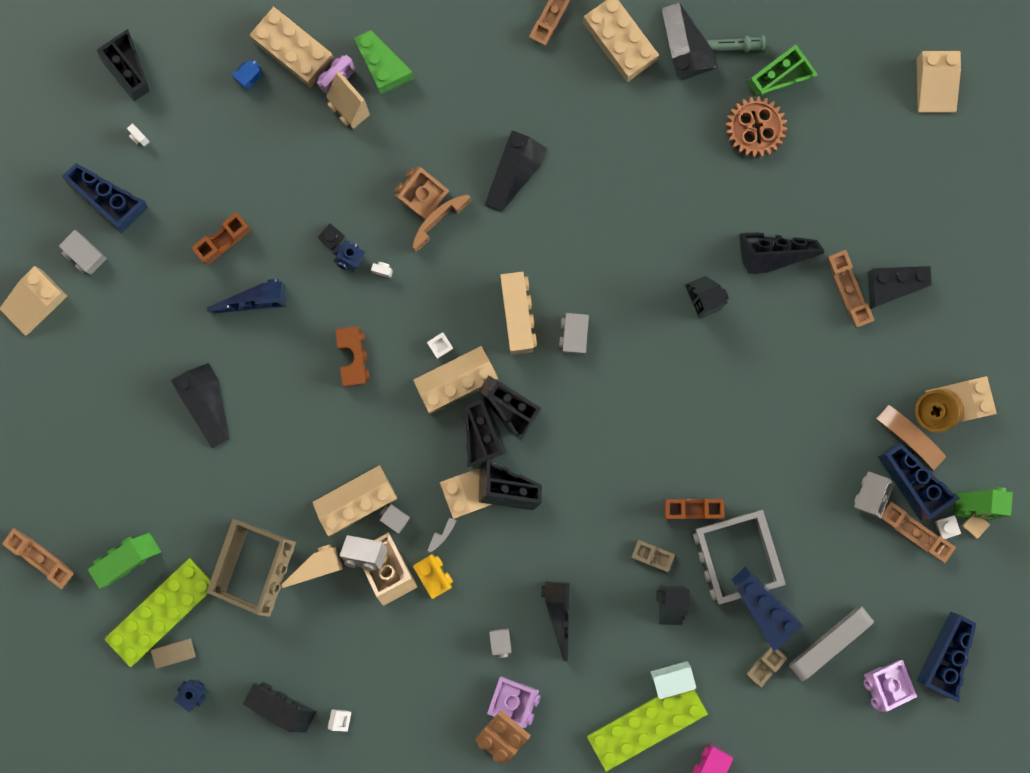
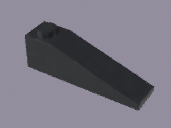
[485,130,547,212]
[171,363,229,448]
[541,581,570,661]

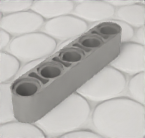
[789,606,874,682]

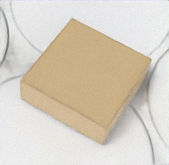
[961,512,990,539]

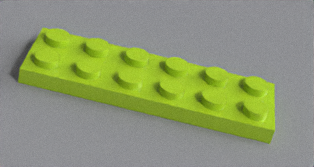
[104,558,211,667]
[587,690,708,771]

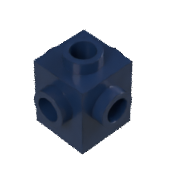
[333,241,365,272]
[174,679,207,712]

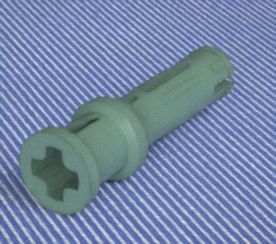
[707,35,765,53]

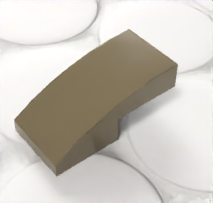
[631,540,676,573]
[151,638,196,669]
[745,646,787,688]

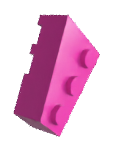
[691,744,734,773]

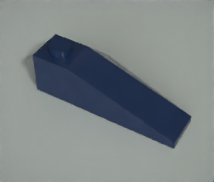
[207,279,286,314]

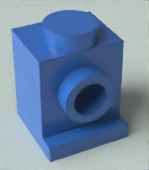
[231,60,263,91]

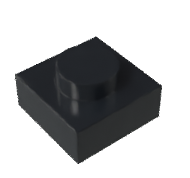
[318,223,345,251]

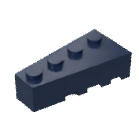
[62,163,148,233]
[878,444,960,521]
[731,566,803,651]
[917,611,977,703]

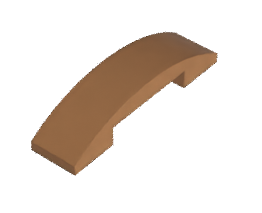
[529,0,571,46]
[412,195,471,253]
[828,250,875,328]
[876,405,946,471]
[881,502,956,563]
[2,528,74,589]

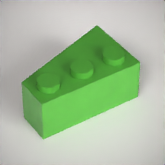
[354,30,414,94]
[746,44,818,97]
[954,487,1013,521]
[88,533,161,589]

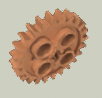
[725,96,788,159]

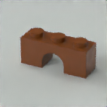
[191,212,252,266]
[335,326,370,388]
[663,499,725,519]

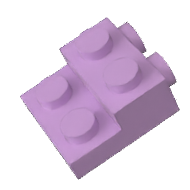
[317,55,356,94]
[864,660,917,712]
[487,677,541,728]

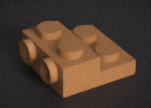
[394,166,449,220]
[475,710,531,766]

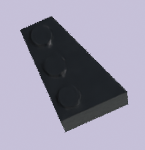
[97,29,149,102]
[868,266,932,309]
[684,276,729,319]
[478,375,541,441]
[465,399,507,467]
[479,458,542,510]
[656,585,690,625]
[243,682,316,733]

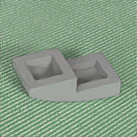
[427,517,457,552]

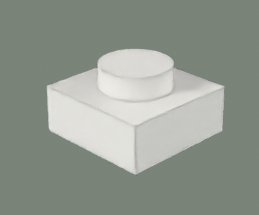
[127,123,150,146]
[371,262,393,278]
[427,332,453,359]
[935,515,961,539]
[328,709,351,731]

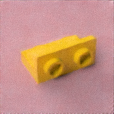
[413,554,453,599]

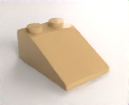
[916,51,961,113]
[326,71,370,129]
[0,266,67,336]
[925,376,997,422]
[440,463,495,519]
[364,532,417,606]
[282,544,344,588]

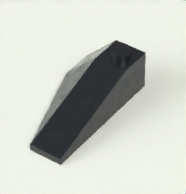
[662,2,718,80]
[739,232,825,274]

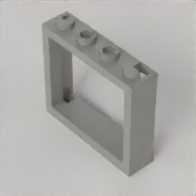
[693,510,786,605]

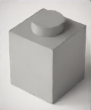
[379,504,411,534]
[489,628,512,658]

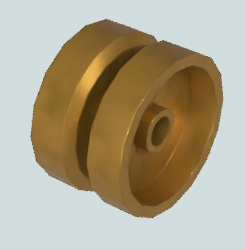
[915,389,964,433]

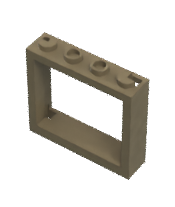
[206,519,296,617]

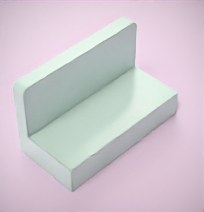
[651,661,696,699]

